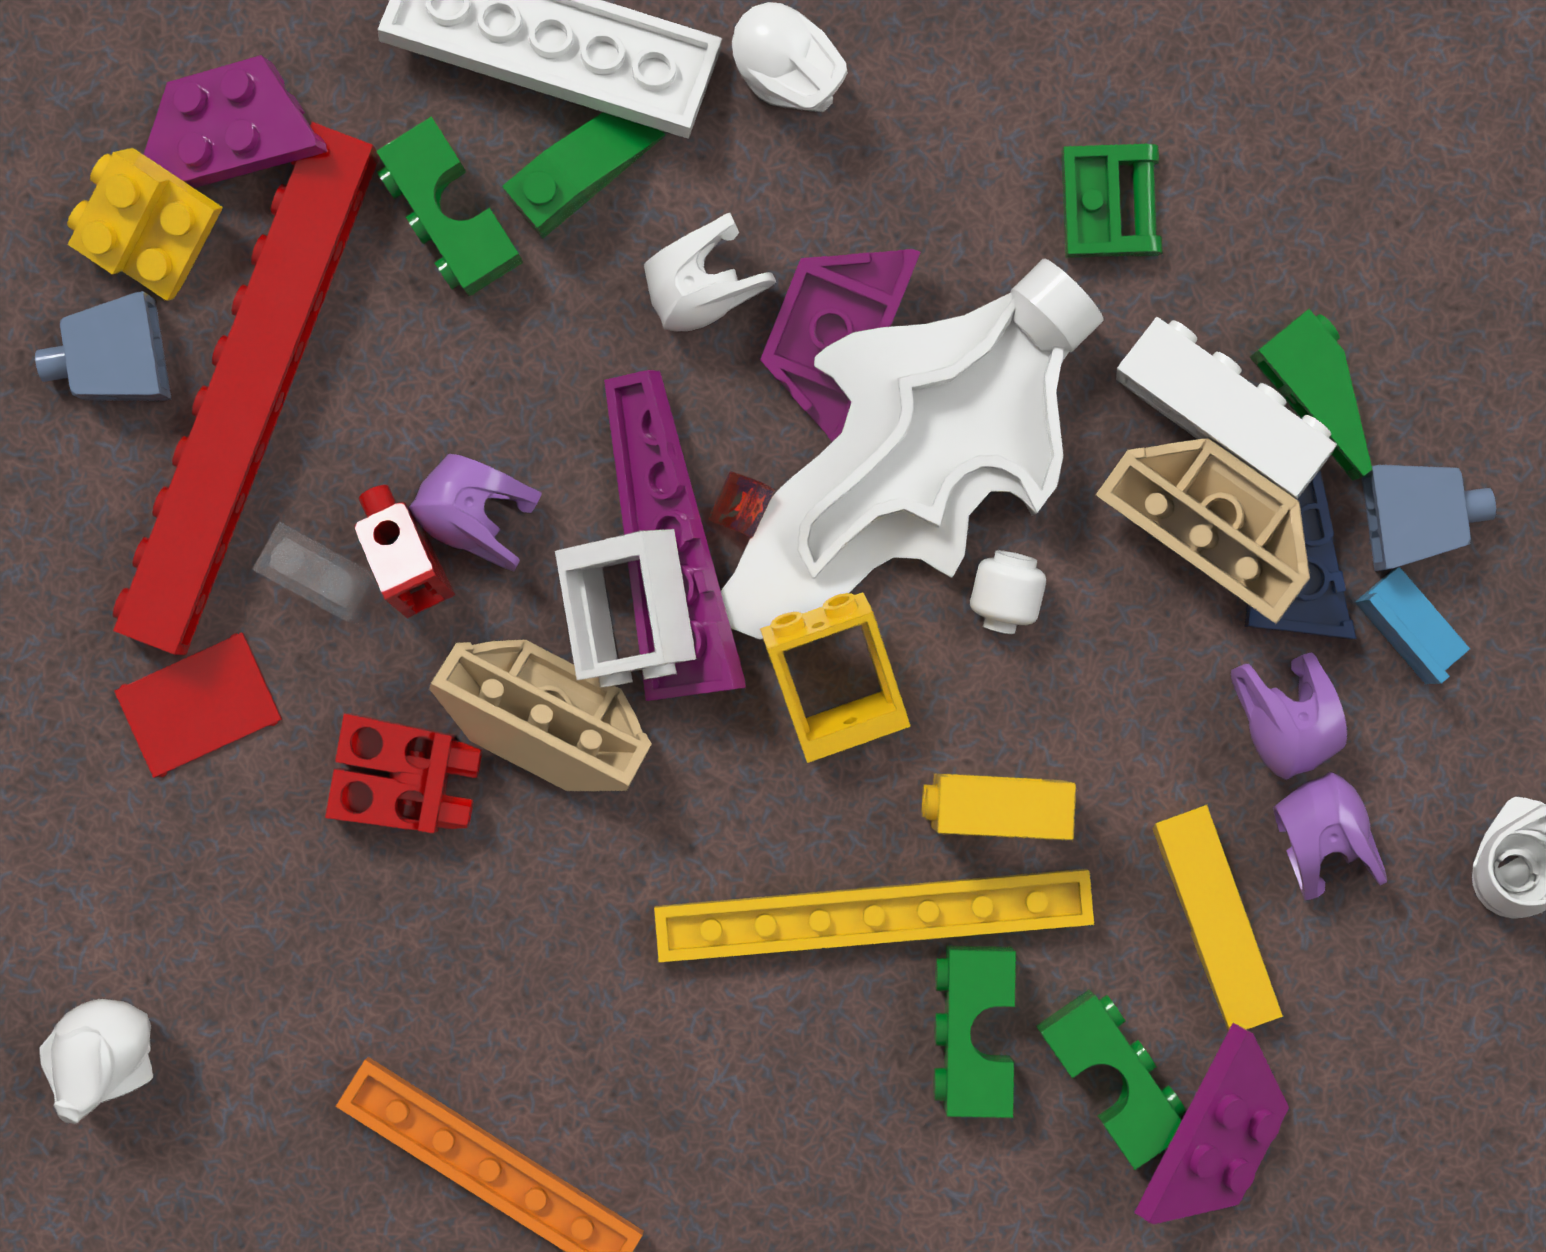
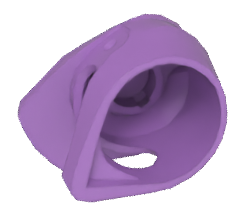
[409,454,542,571]
[1231,652,1347,780]
[1273,772,1387,900]

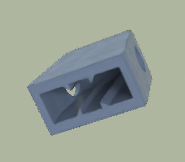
[35,291,171,401]
[1361,465,1496,571]

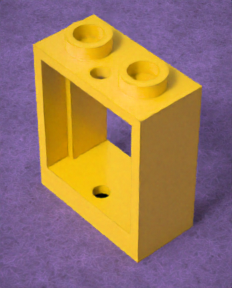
[760,592,911,763]
[922,774,1076,840]

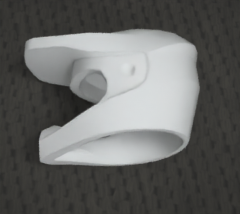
[732,2,848,112]
[644,213,776,331]
[1472,797,1546,919]

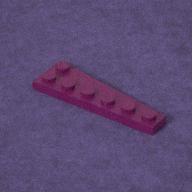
[604,370,746,701]

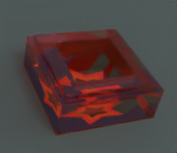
[708,471,775,538]

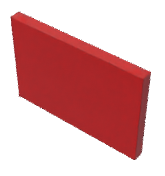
[114,632,282,778]

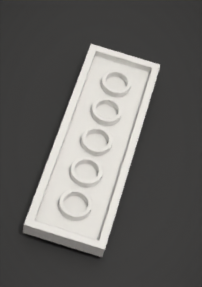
[378,0,722,139]

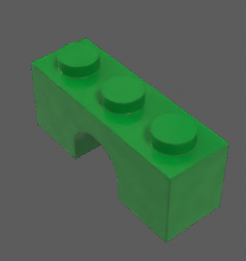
[376,116,523,296]
[933,945,1016,1118]
[1036,990,1187,1170]

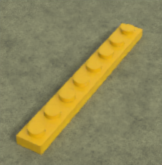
[654,869,1094,962]

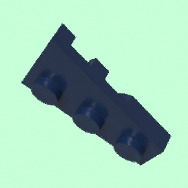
[1244,471,1357,639]

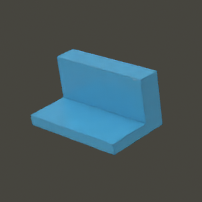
[1355,567,1470,684]

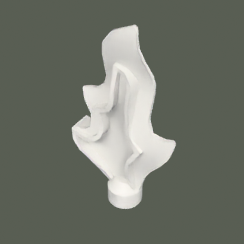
[721,259,1104,639]

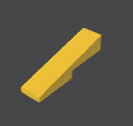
[1152,805,1283,1031]

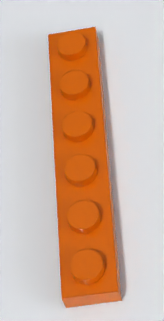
[336,1057,644,1252]

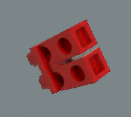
[325,713,483,833]

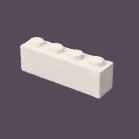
[1116,317,1337,500]

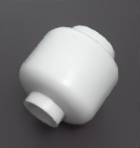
[970,550,1046,634]

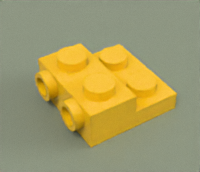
[67,148,223,301]

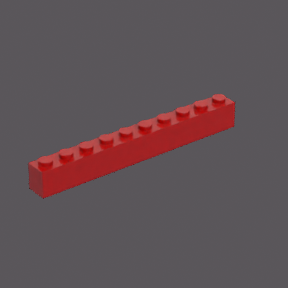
[113,122,380,655]

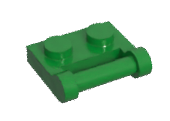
[1061,144,1163,258]

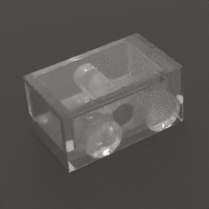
[252,521,379,625]

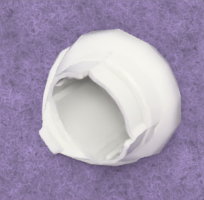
[40,999,153,1124]

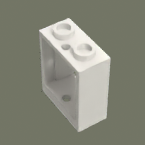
[555,529,696,688]

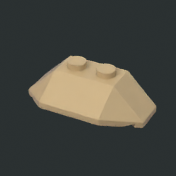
[1096,438,1310,624]
[429,640,651,791]

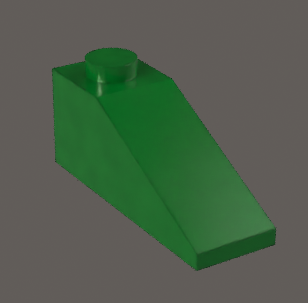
[502,112,665,239]
[1250,309,1372,481]

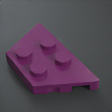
[143,55,327,188]
[760,249,921,442]
[1134,1023,1289,1224]

